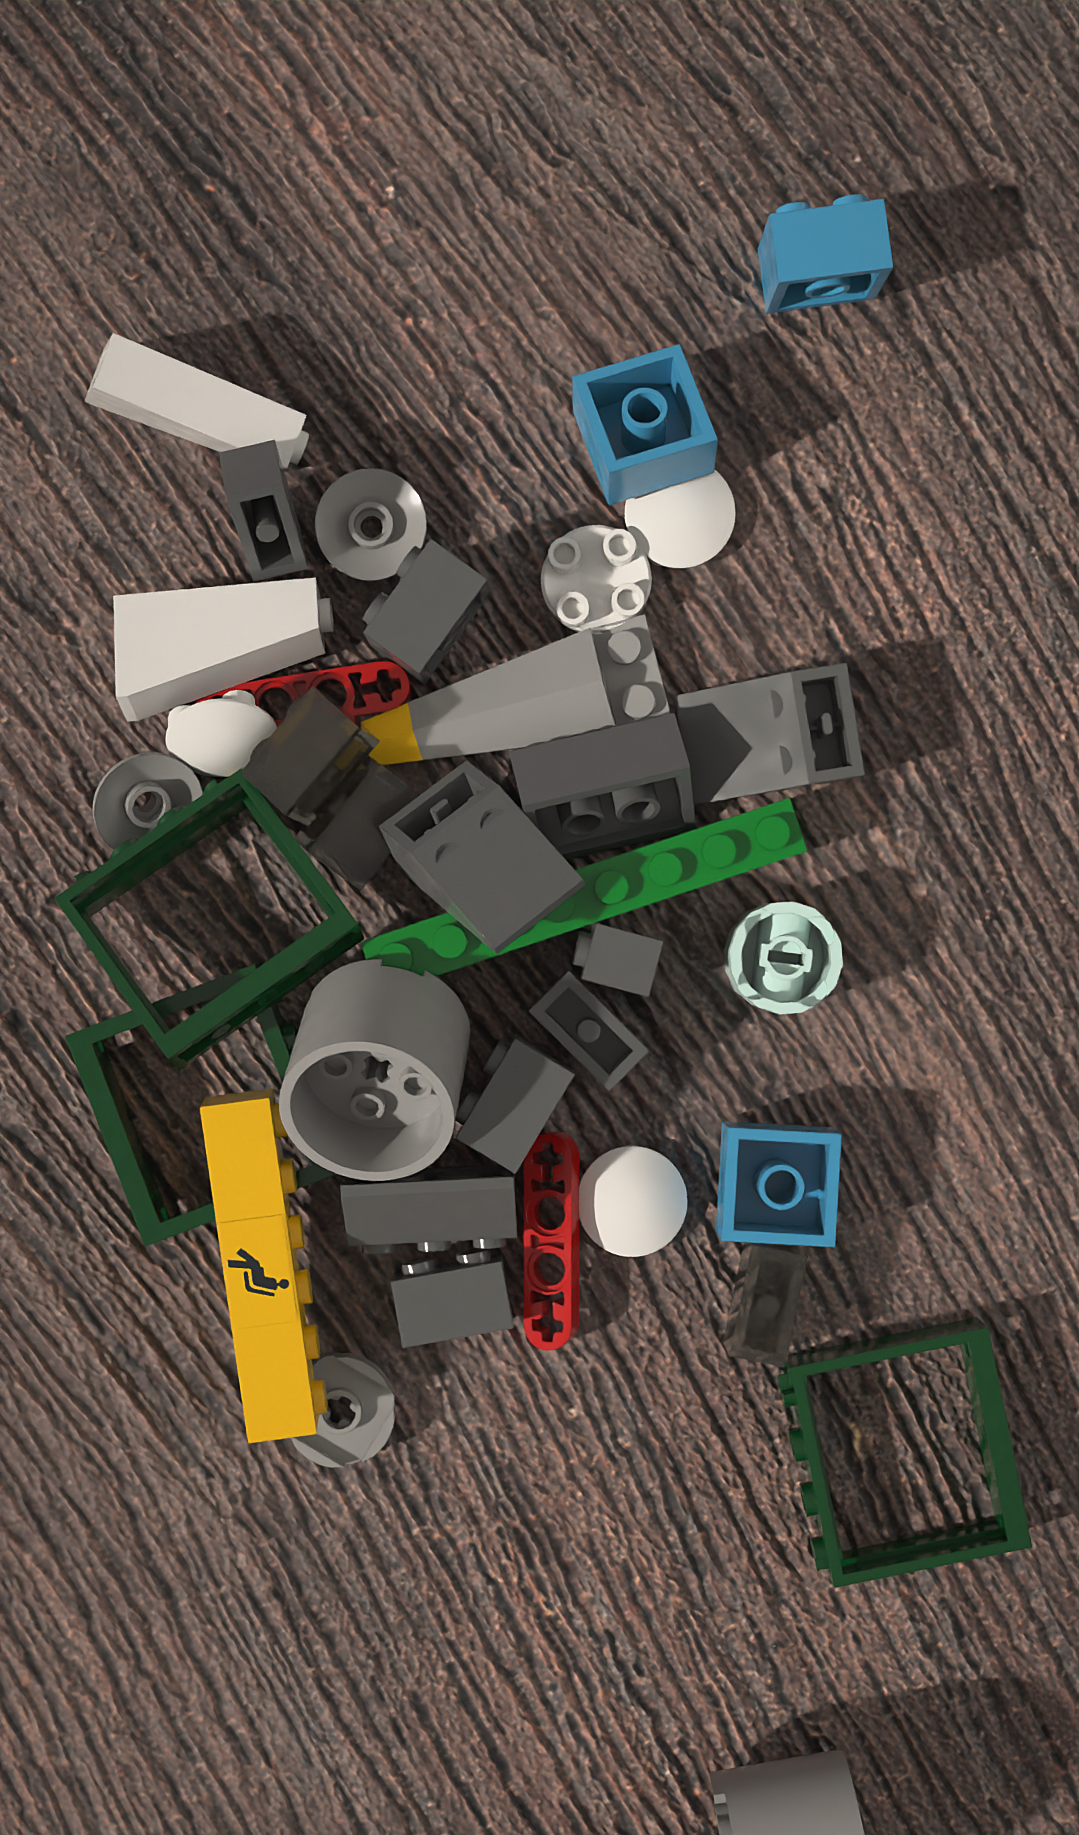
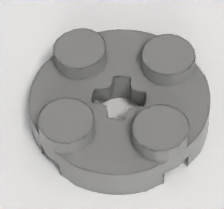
[291,1351,396,1468]

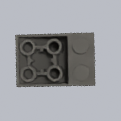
[674,663,865,805]
[379,760,585,954]

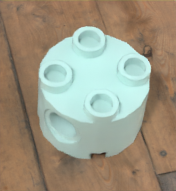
[724,901,843,1014]

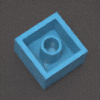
[757,194,893,314]
[572,344,718,505]
[716,1121,842,1247]

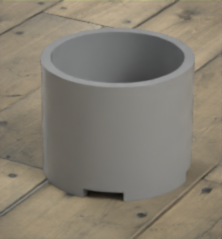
[279,959,471,1181]
[709,1749,865,1835]

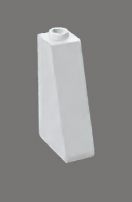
[84,333,309,470]
[113,578,334,722]

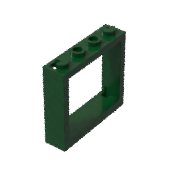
[54,768,365,1071]
[65,963,336,1247]
[777,1317,1032,1588]

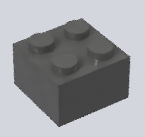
[362,539,489,685]
[455,1033,575,1174]

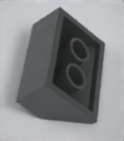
[509,713,696,860]
[340,1164,517,1254]

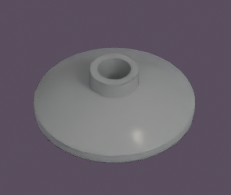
[315,468,427,581]
[92,752,203,850]

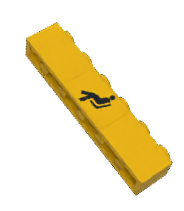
[200,1088,328,1444]

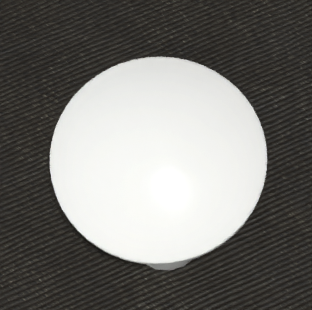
[625,469,735,568]
[541,525,652,634]
[166,690,279,777]
[579,1144,688,1257]

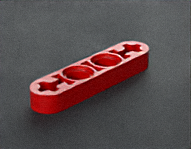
[197,661,411,731]
[523,1131,580,1351]

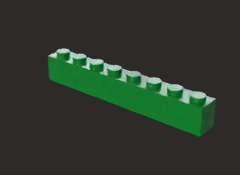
[361,798,807,976]

